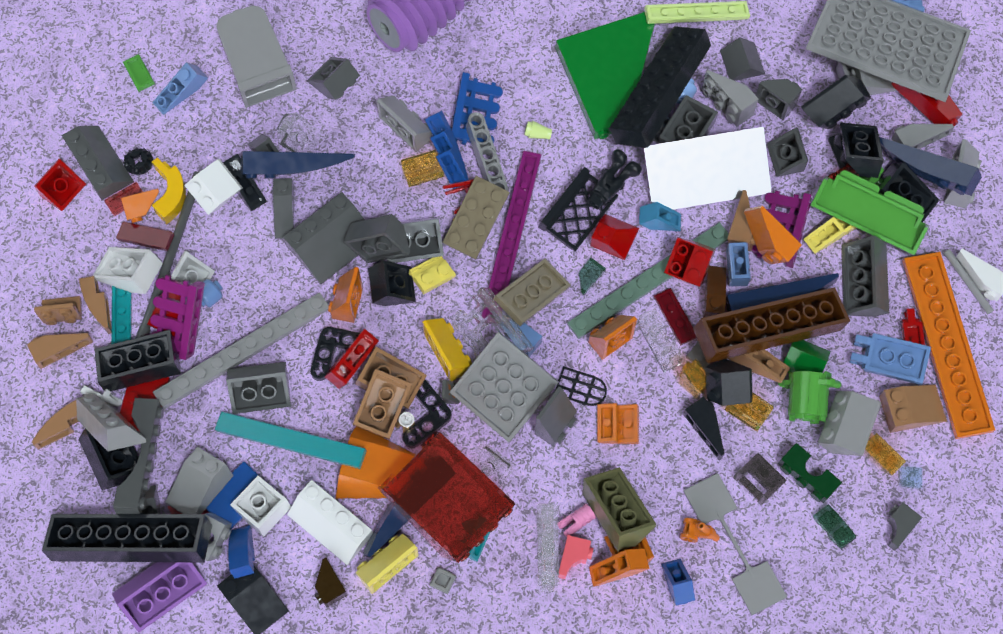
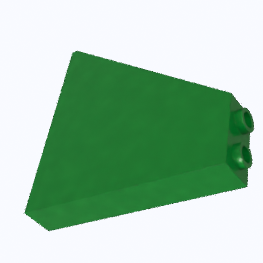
[555,12,655,140]

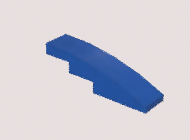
[425,110,469,189]

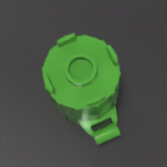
[778,371,841,424]

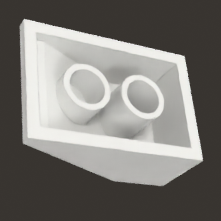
[93,247,163,294]

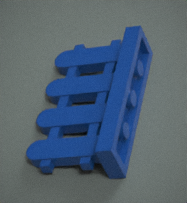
[451,72,503,145]

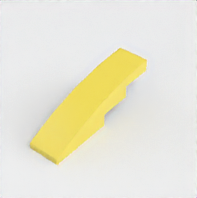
[803,217,856,254]

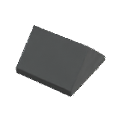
[720,37,765,81]
[767,127,808,177]

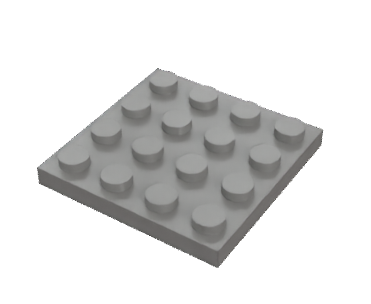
[450,332,559,443]

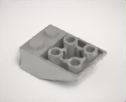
[835,62,897,95]
[702,70,759,127]

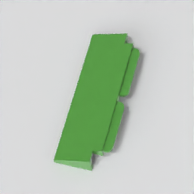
[811,170,930,255]

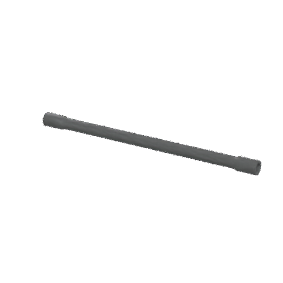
[135,171,199,338]

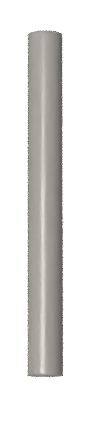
[943,249,994,315]

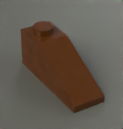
[703,266,726,318]

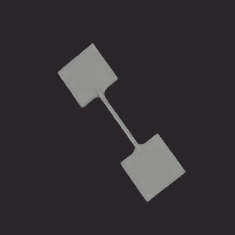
[683,473,787,615]

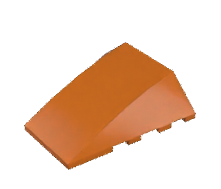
[335,426,426,499]

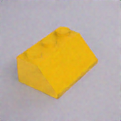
[422,318,472,382]

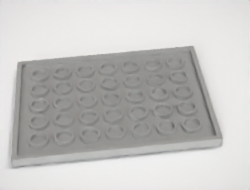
[806,0,971,102]

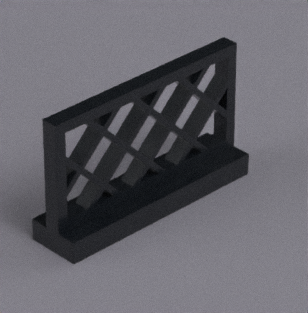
[538,166,619,252]

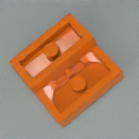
[597,403,639,444]

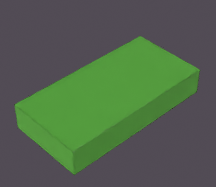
[123,54,155,92]

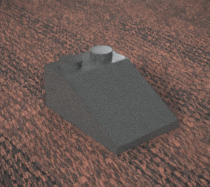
[535,387,578,447]

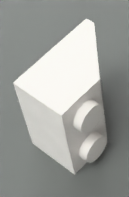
[184,159,243,215]
[230,476,291,537]

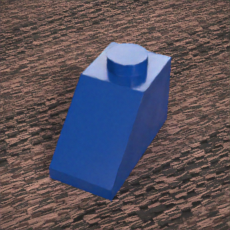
[661,559,695,606]

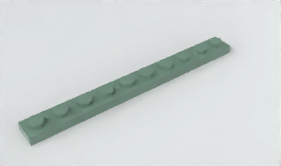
[567,222,729,339]

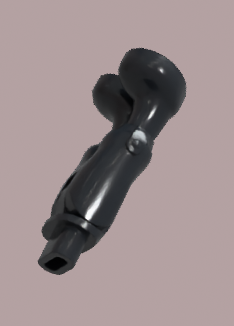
[587,149,642,210]

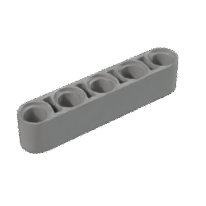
[466,112,508,190]

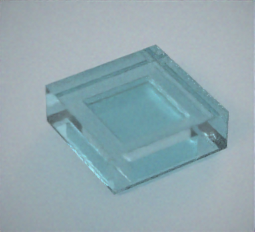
[901,467,922,489]

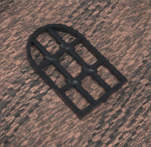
[554,366,607,406]

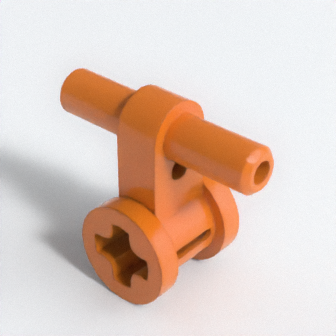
[680,518,720,543]

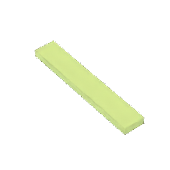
[644,1,750,24]

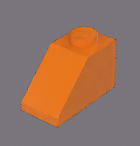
[121,189,159,223]

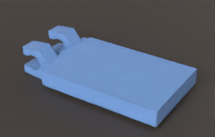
[849,333,931,385]

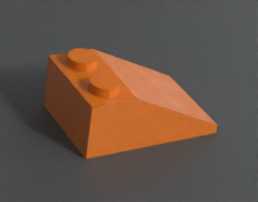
[744,206,802,264]
[328,267,363,323]
[588,315,637,360]

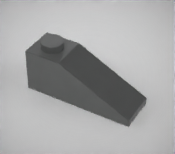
[273,178,294,239]

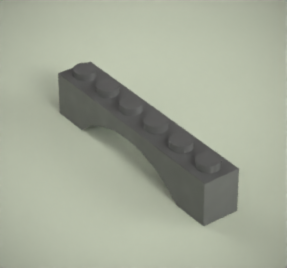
[113,398,164,514]

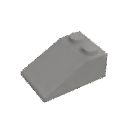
[165,447,233,514]

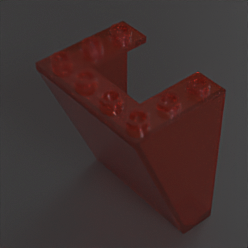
[378,432,515,563]

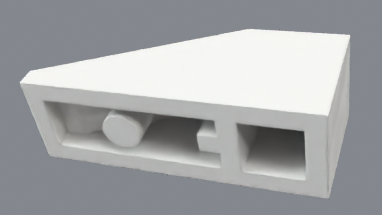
[956,249,1003,302]

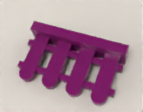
[752,190,811,268]
[149,275,205,360]

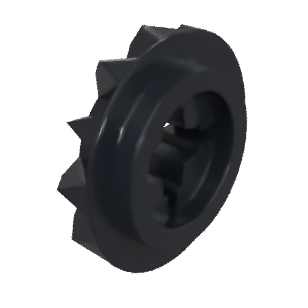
[123,147,153,175]

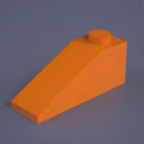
[589,549,650,587]

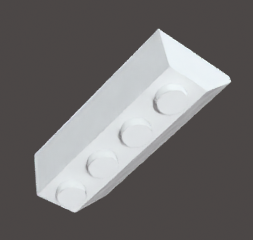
[287,480,373,565]

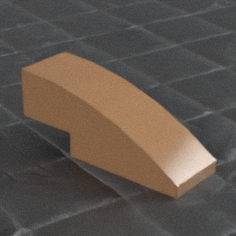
[79,276,112,334]
[32,400,79,450]

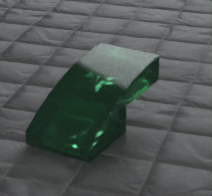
[813,504,856,550]

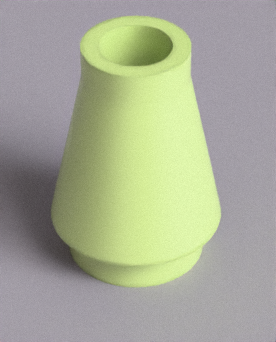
[524,120,552,140]

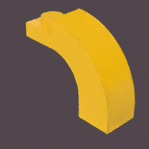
[152,157,186,225]

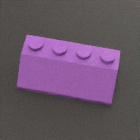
[112,562,207,632]

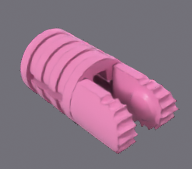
[556,504,596,538]

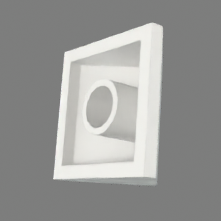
[171,251,215,285]

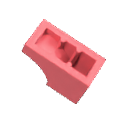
[558,535,594,579]

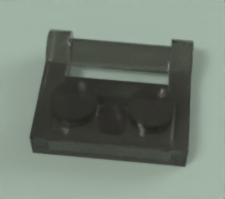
[733,453,787,506]

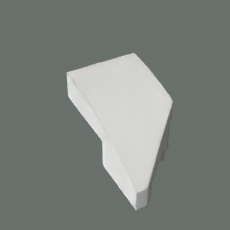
[80,385,123,406]

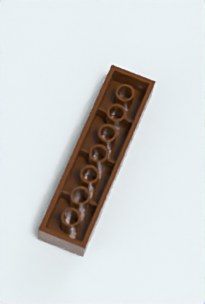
[693,287,850,363]

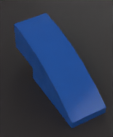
[228,525,255,579]

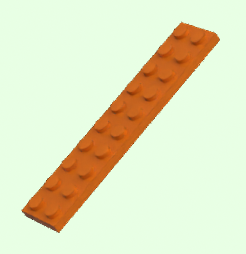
[902,252,995,439]

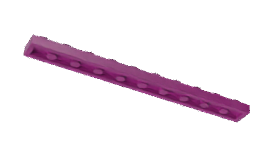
[481,151,542,326]

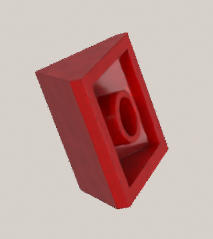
[34,159,86,211]

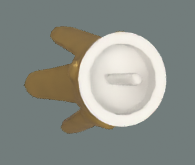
[395,412,415,433]

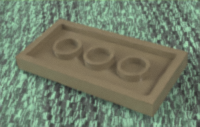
[442,176,510,260]
[494,259,571,326]

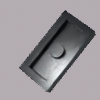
[828,133,852,171]

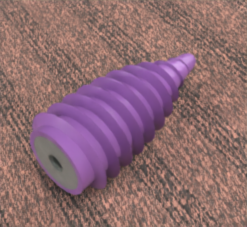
[367,0,470,52]

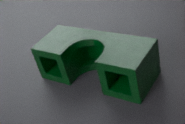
[778,442,842,504]

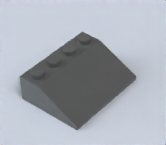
[283,192,365,285]

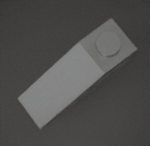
[892,124,954,149]

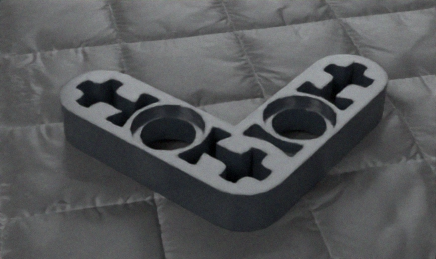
[310,327,375,381]
[403,380,452,448]

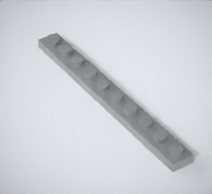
[153,292,329,410]

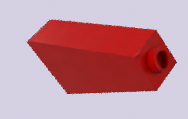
[891,82,963,126]

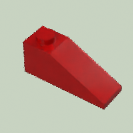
[325,329,379,389]

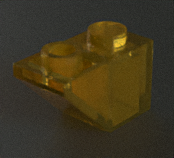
[679,359,706,399]

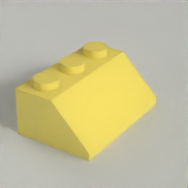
[355,534,419,594]

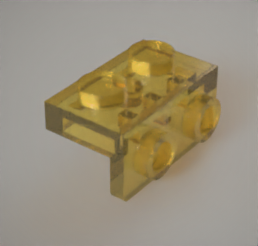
[401,150,444,187]
[725,392,774,432]

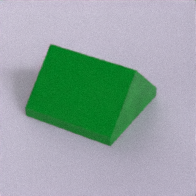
[783,340,831,373]

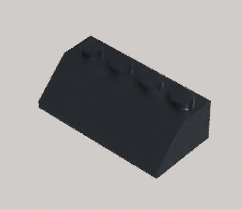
[94,330,181,392]

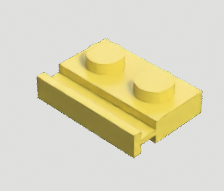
[409,256,456,295]

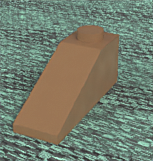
[727,190,756,252]
[26,333,93,369]
[728,349,790,383]

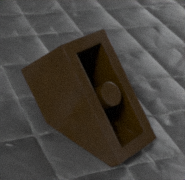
[314,558,348,608]

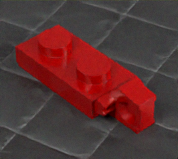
[901,308,925,345]

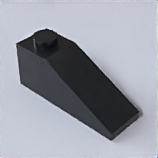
[222,154,267,211]
[683,396,725,461]

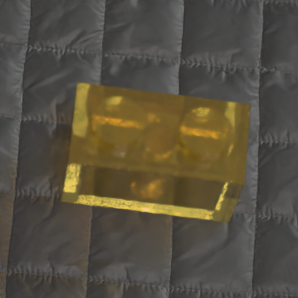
[865,433,906,476]

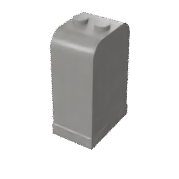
[217,6,297,108]

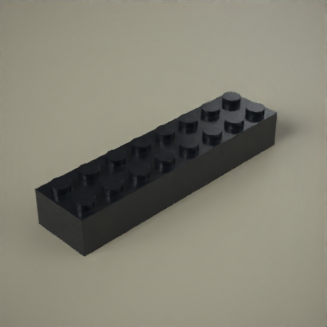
[609,26,711,148]
[42,514,212,563]

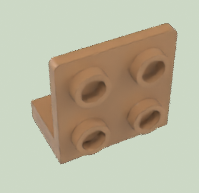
[34,296,82,325]

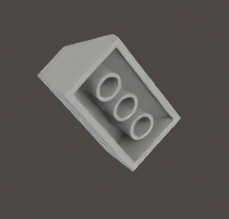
[76,394,146,451]

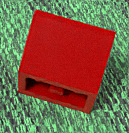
[664,237,716,287]

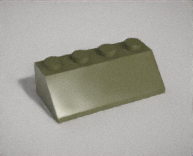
[583,467,656,552]

